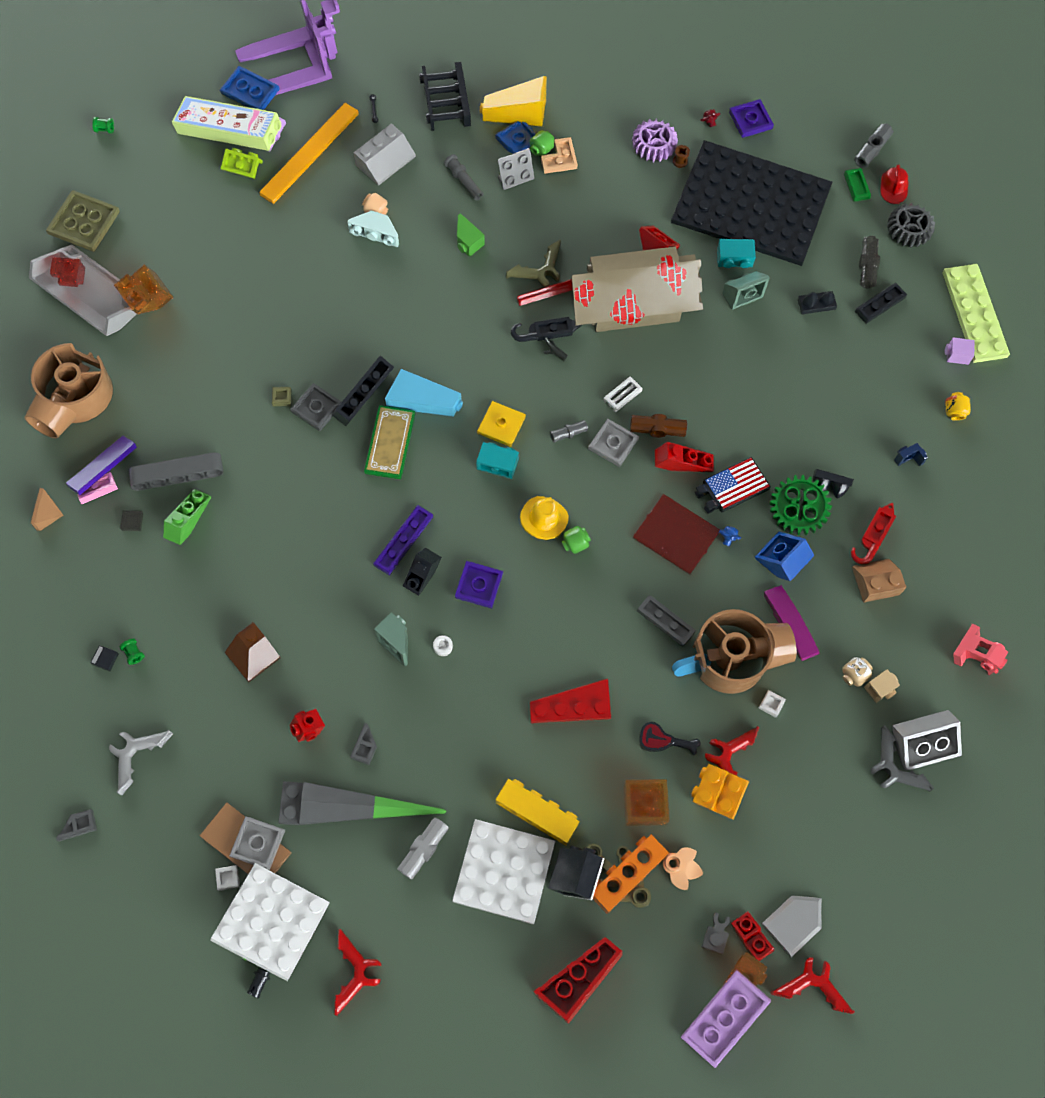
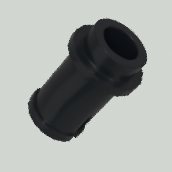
[246,968,270,998]

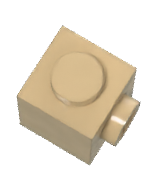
[864,669,900,703]

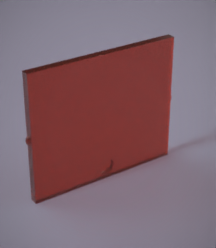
[633,494,720,574]

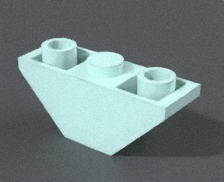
[347,211,399,247]

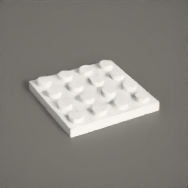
[453,819,555,924]
[210,863,330,981]

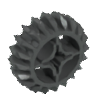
[887,203,935,248]

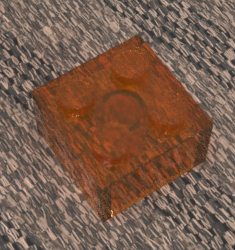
[623,779,669,826]

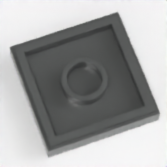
[290,383,341,431]

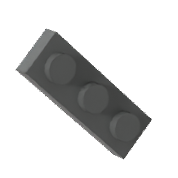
[637,595,696,647]

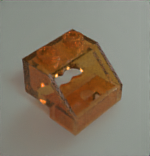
[114,264,173,314]

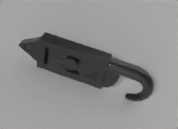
[511,317,582,342]

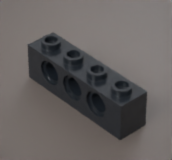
[332,355,394,426]

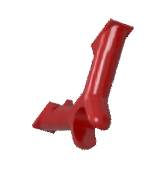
[705,726,759,776]
[334,929,381,1016]
[771,957,855,1014]

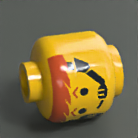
[945,392,971,420]

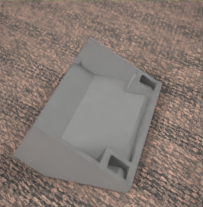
[29,244,148,336]

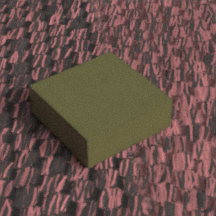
[272,387,292,407]

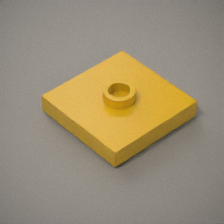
[477,401,526,447]

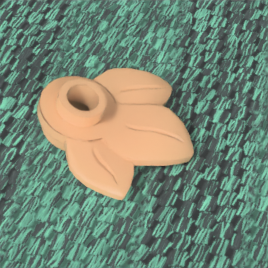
[662,847,703,890]

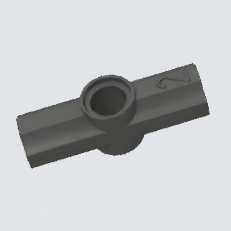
[854,123,894,168]

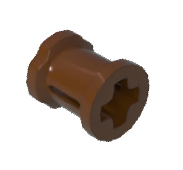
[673,145,690,168]

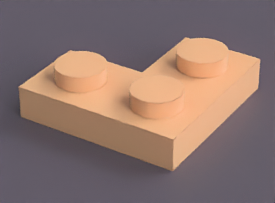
[541,137,578,174]

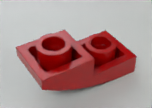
[731,912,774,963]

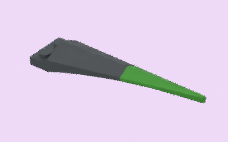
[278,781,446,825]

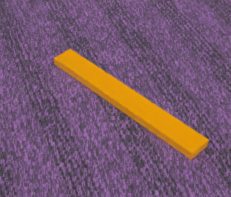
[259,103,359,204]

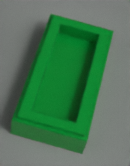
[844,168,871,202]

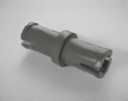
[550,420,588,443]

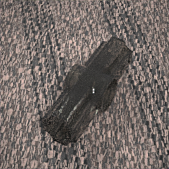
[859,236,880,289]

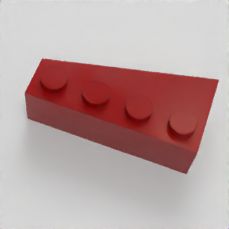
[533,937,623,1024]

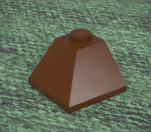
[225,622,280,682]

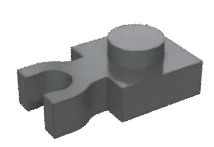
[702,912,731,955]

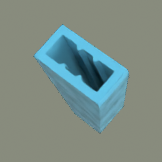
[385,369,463,417]

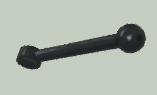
[369,94,379,123]

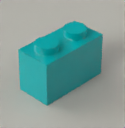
[717,239,756,268]
[476,442,519,479]

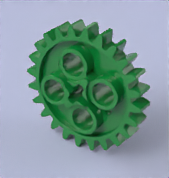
[769,475,832,536]

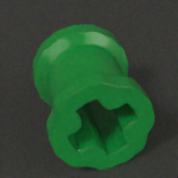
[92,117,114,134]
[119,638,145,665]

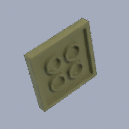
[46,190,120,252]

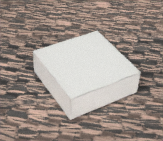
[759,690,786,718]
[215,865,240,891]

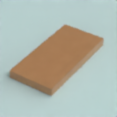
[200,803,291,874]

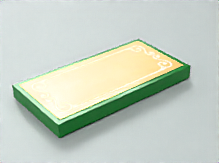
[364,405,416,480]

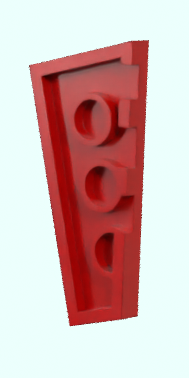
[530,679,611,723]

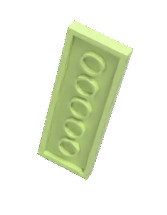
[942,264,1010,363]

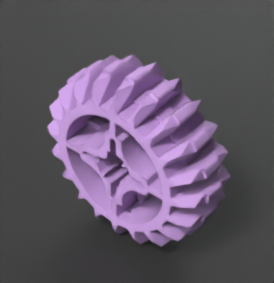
[632,119,678,163]

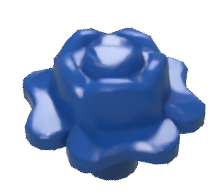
[719,526,741,546]

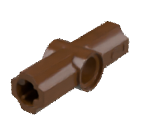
[630,414,687,438]

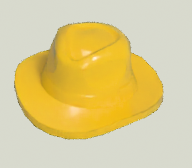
[520,496,569,540]

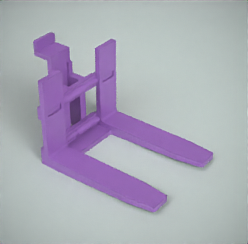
[235,0,340,95]

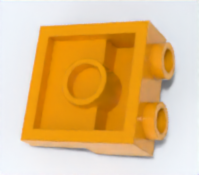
[691,763,749,820]

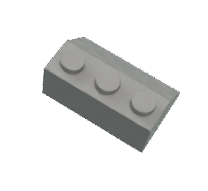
[354,123,416,186]
[892,710,962,771]

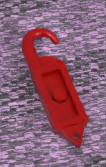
[851,502,896,564]

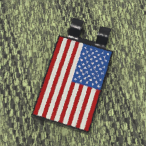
[694,457,771,514]

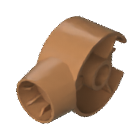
[25,343,113,439]
[693,609,797,694]

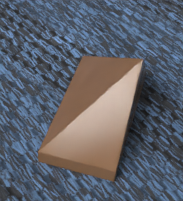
[31,488,63,531]

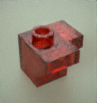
[50,257,85,287]

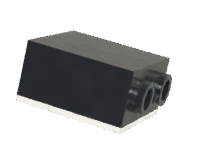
[548,846,604,900]

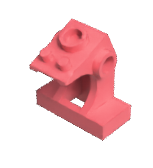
[953,624,1008,676]

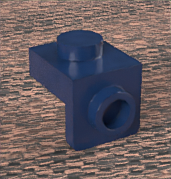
[894,443,928,466]

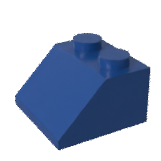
[755,532,814,581]

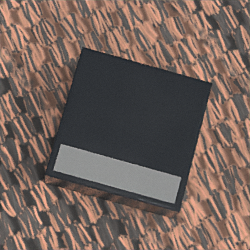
[90,645,119,671]

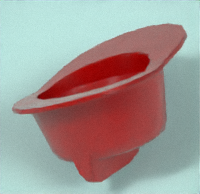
[880,164,908,204]

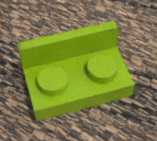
[221,148,262,179]

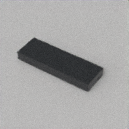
[855,282,907,324]

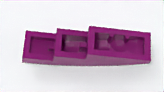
[764,585,819,661]

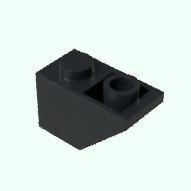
[403,548,442,596]

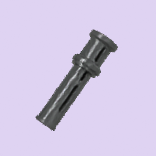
[444,154,484,201]

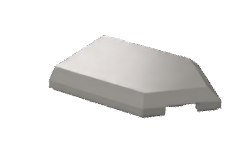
[762,896,821,957]

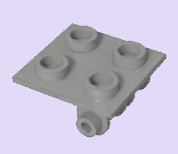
[498,148,535,190]

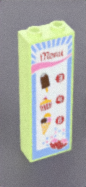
[172,96,281,151]

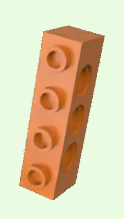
[593,834,669,914]

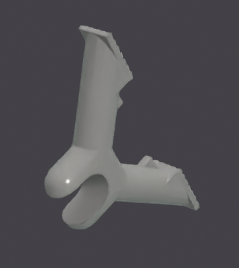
[109,730,173,795]

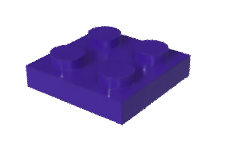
[729,99,774,138]
[455,561,503,609]

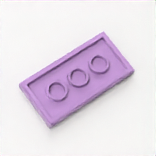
[681,970,771,1068]

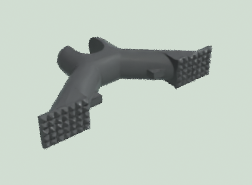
[871,725,934,792]

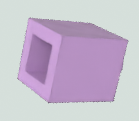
[945,338,975,365]

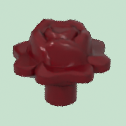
[700,109,720,127]

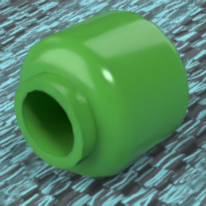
[529,130,554,156]
[562,526,591,554]

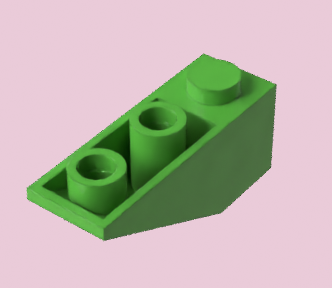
[163,489,211,545]

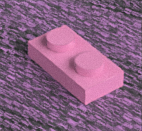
[77,472,118,504]

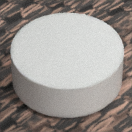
[433,635,453,656]

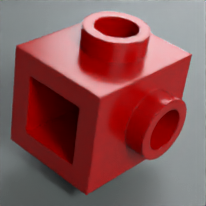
[290,709,325,742]

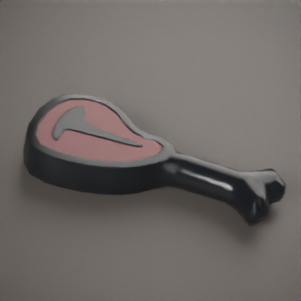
[639,722,701,756]

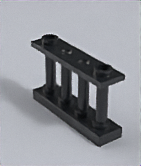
[419,62,471,131]

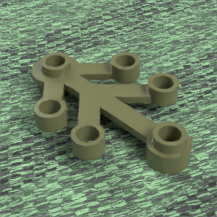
[587,844,651,908]

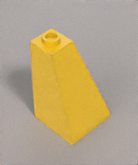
[480,76,547,126]

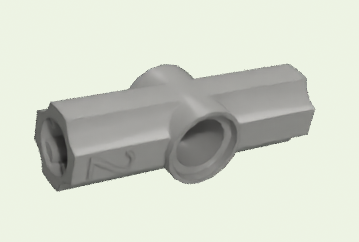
[397,817,449,880]

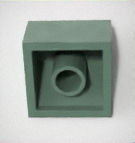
[722,271,770,310]
[374,612,408,666]

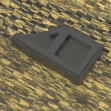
[350,723,377,765]
[56,809,97,842]

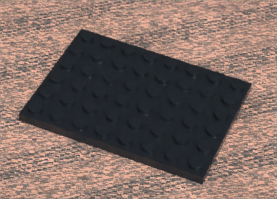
[671,140,832,266]

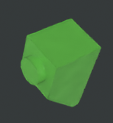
[457,213,485,257]

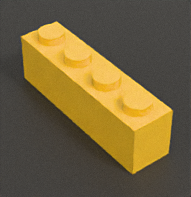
[496,778,580,846]

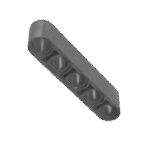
[129,453,223,491]

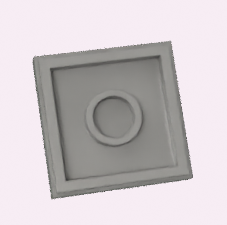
[588,419,639,467]
[229,816,285,871]

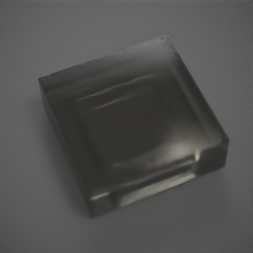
[120,510,143,531]

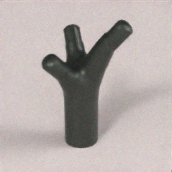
[544,338,568,361]

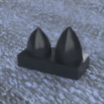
[797,291,837,314]
[813,469,854,499]

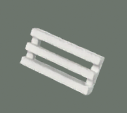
[603,376,643,413]

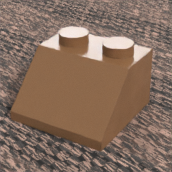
[852,559,906,603]

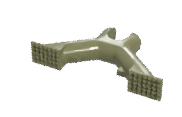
[506,239,561,287]

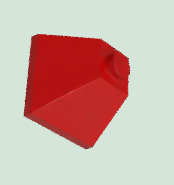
[639,226,680,250]

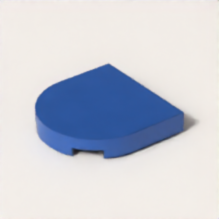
[495,121,535,154]

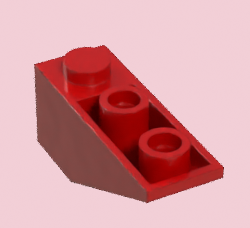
[655,442,714,472]

